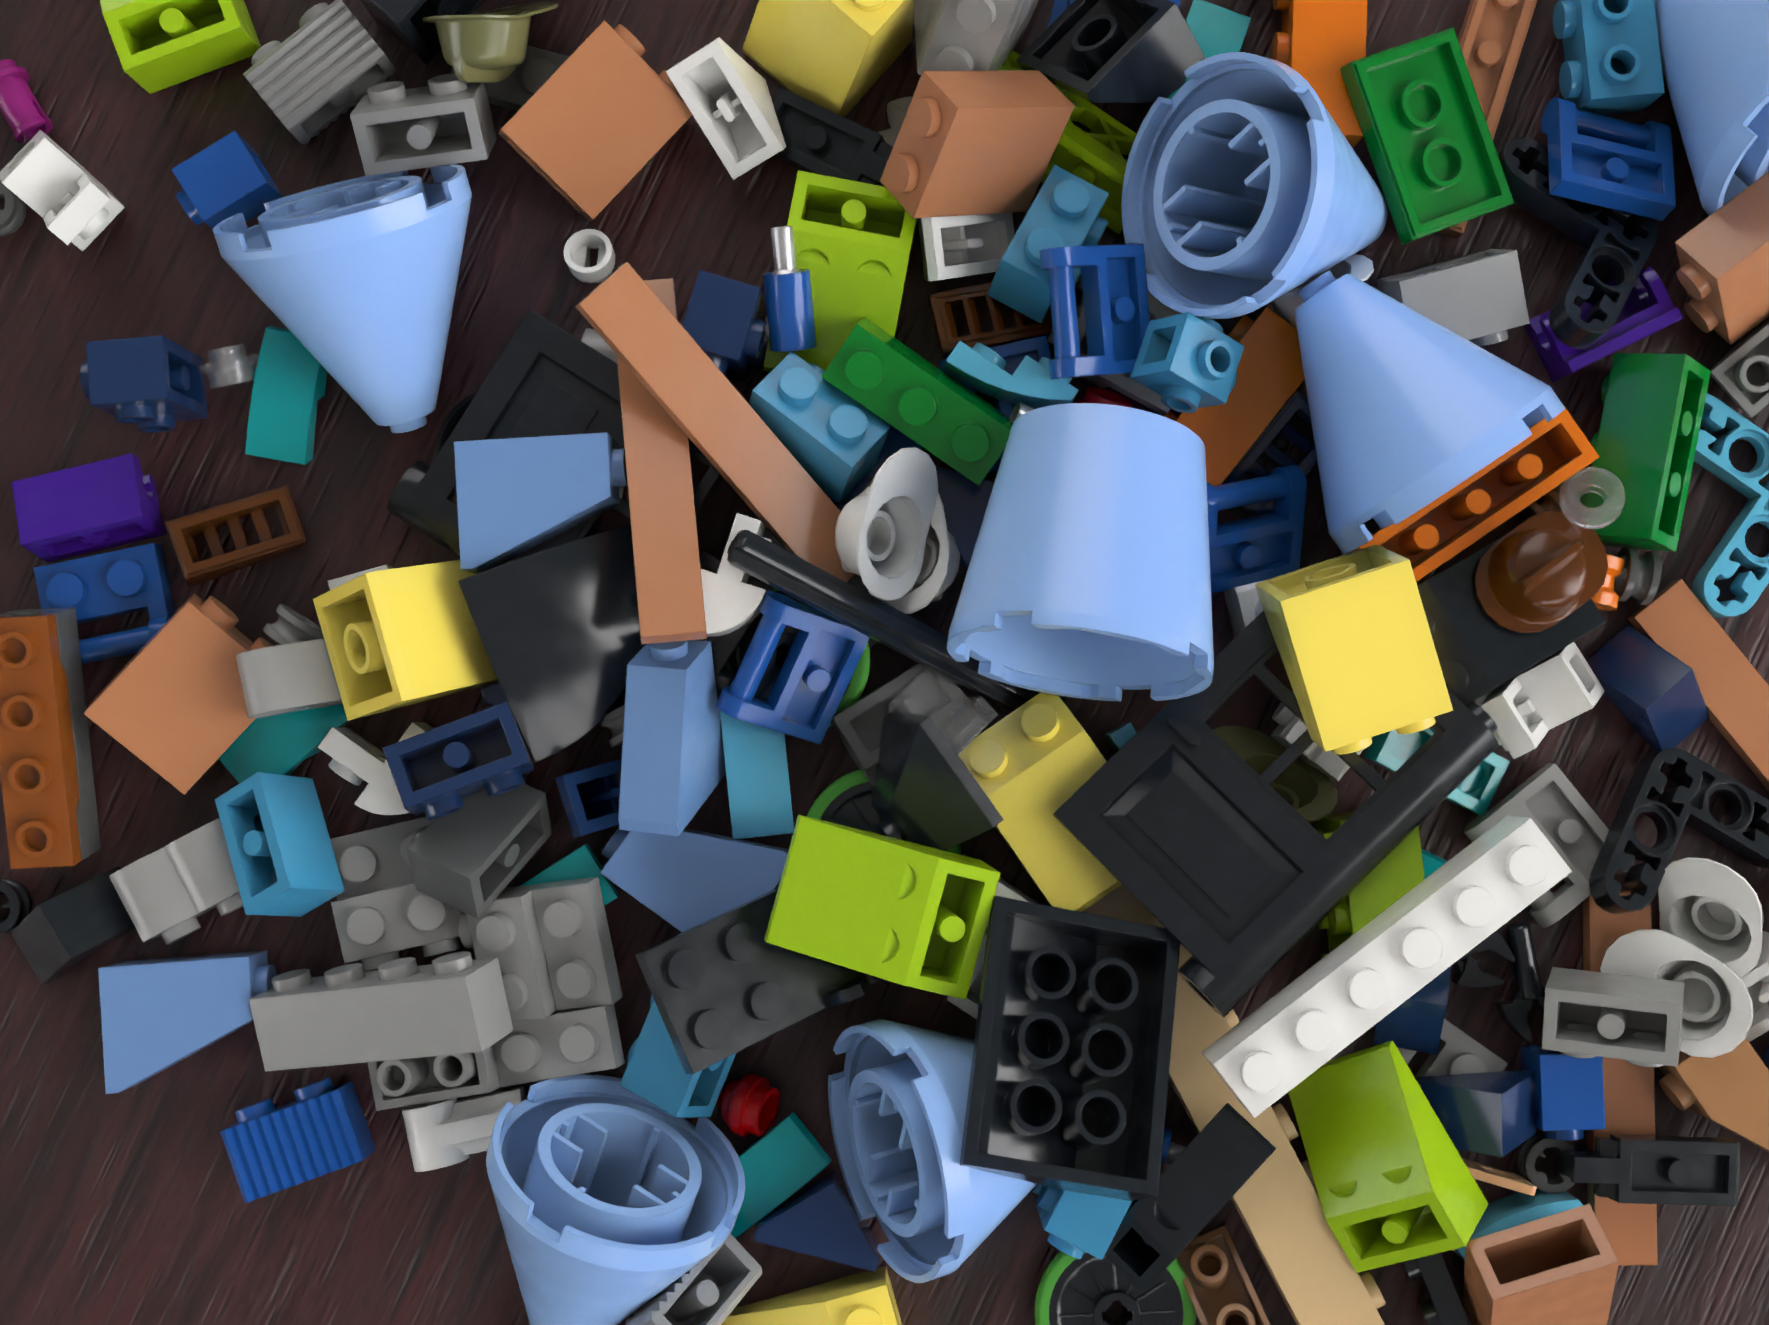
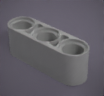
[235,638,343,718]

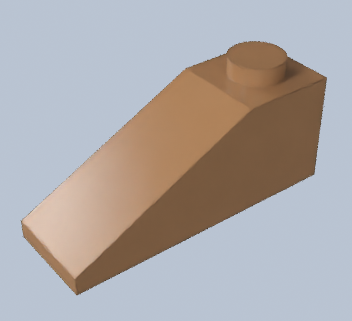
[1658,1039,1769,1152]

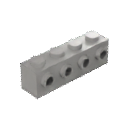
[249,951,514,1072]

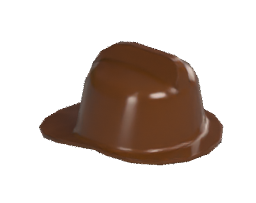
[1474,511,1608,633]

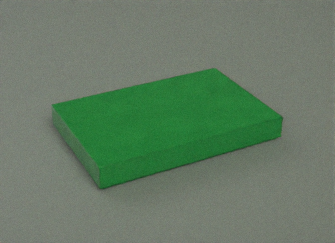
[1340,27,1514,245]

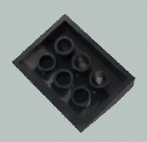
[960,896,1180,1201]

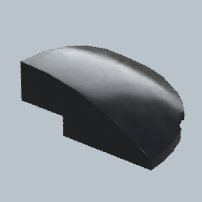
[458,524,646,762]

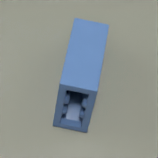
[454,432,628,574]
[618,640,726,836]
[600,828,789,932]
[98,950,277,1094]

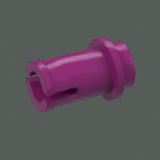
[0,59,54,143]

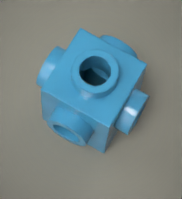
[1130,312,1245,413]

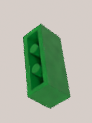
[822,317,1013,486]
[1578,353,1711,552]

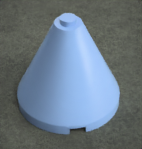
[1655,0,1769,216]
[1121,52,1388,319]
[213,164,472,433]
[1294,271,1565,555]
[828,1019,1037,1283]
[486,1075,745,1325]

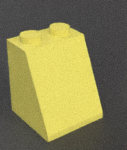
[742,0,914,117]
[1255,544,1453,755]
[313,560,498,721]

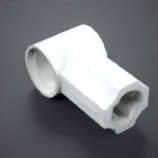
[402,1086,527,1172]

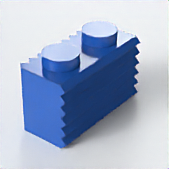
[220,1077,376,1203]

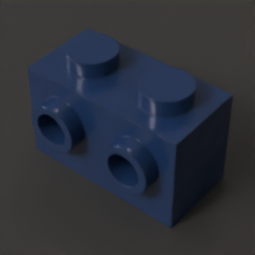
[682,270,768,383]
[80,335,208,433]
[382,701,535,820]

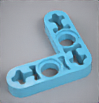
[1692,393,1769,618]

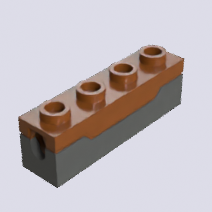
[0,607,101,869]

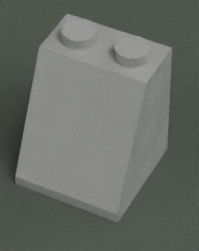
[914,0,1039,75]

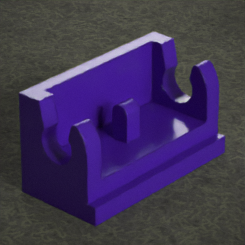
[1524,267,1683,383]
[12,453,166,563]

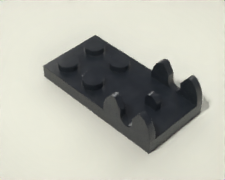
[635,888,884,1074]

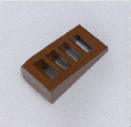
[928,282,1052,360]
[165,485,307,587]

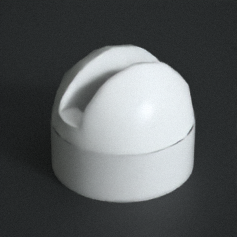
[564,229,615,283]

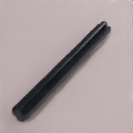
[727,530,1040,712]

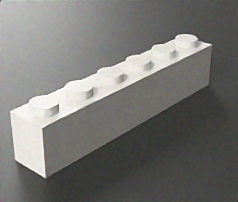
[1201,815,1572,1118]

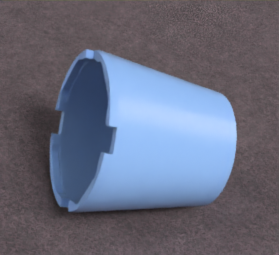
[947,403,1214,702]

